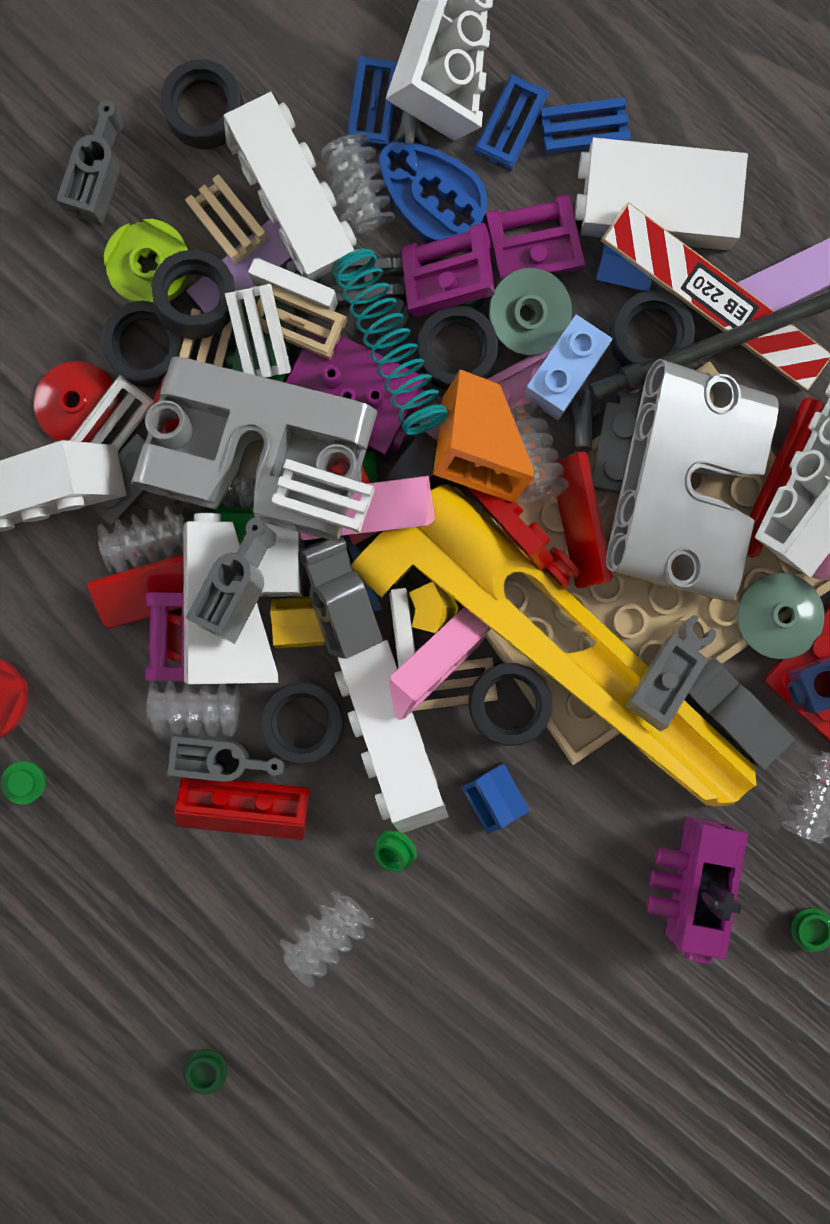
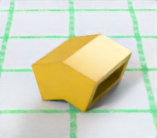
[409,582,458,633]
[270,596,326,649]

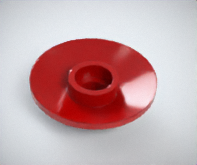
[34,361,120,443]

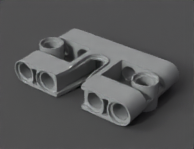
[131,357,377,541]
[606,359,779,602]

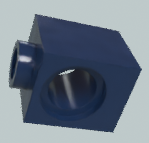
[787,656,830,713]

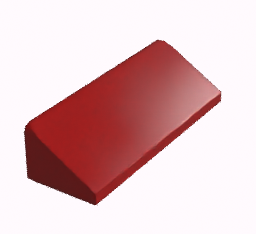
[551,451,613,589]
[87,555,184,629]
[174,777,310,840]

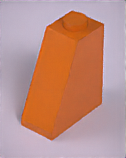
[433,370,534,503]

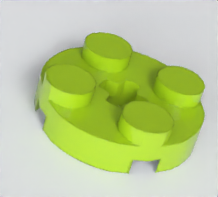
[104,219,190,302]

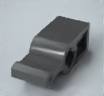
[56,99,123,225]
[186,518,276,644]
[299,536,383,659]
[688,657,795,770]
[167,734,287,782]

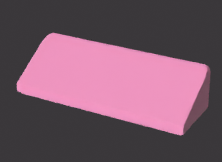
[299,476,435,540]
[390,607,491,720]

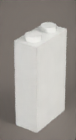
[574,137,748,251]

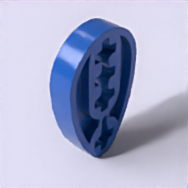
[379,142,487,243]

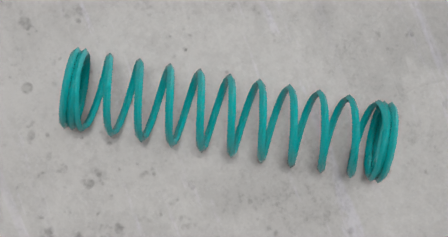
[331,248,448,435]

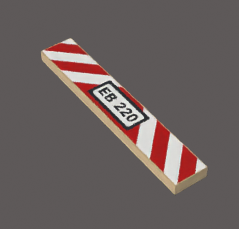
[600,202,830,391]

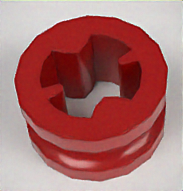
[543,546,581,589]

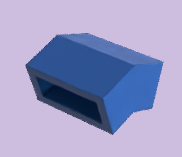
[595,244,652,291]
[461,762,530,834]

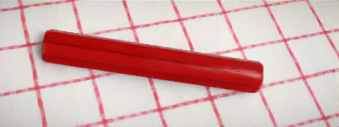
[747,397,825,558]

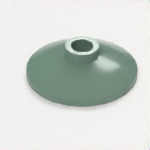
[489,268,572,355]
[737,573,824,659]

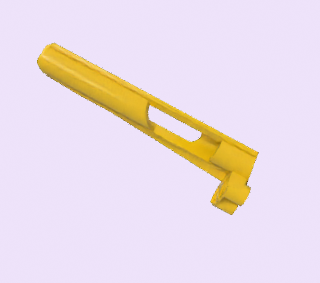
[351,484,756,807]

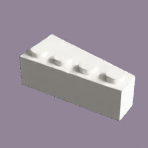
[386,0,493,141]
[224,92,357,281]
[755,383,830,578]
[0,440,127,532]
[334,640,449,833]

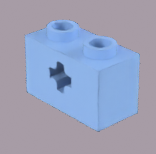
[523,314,613,420]

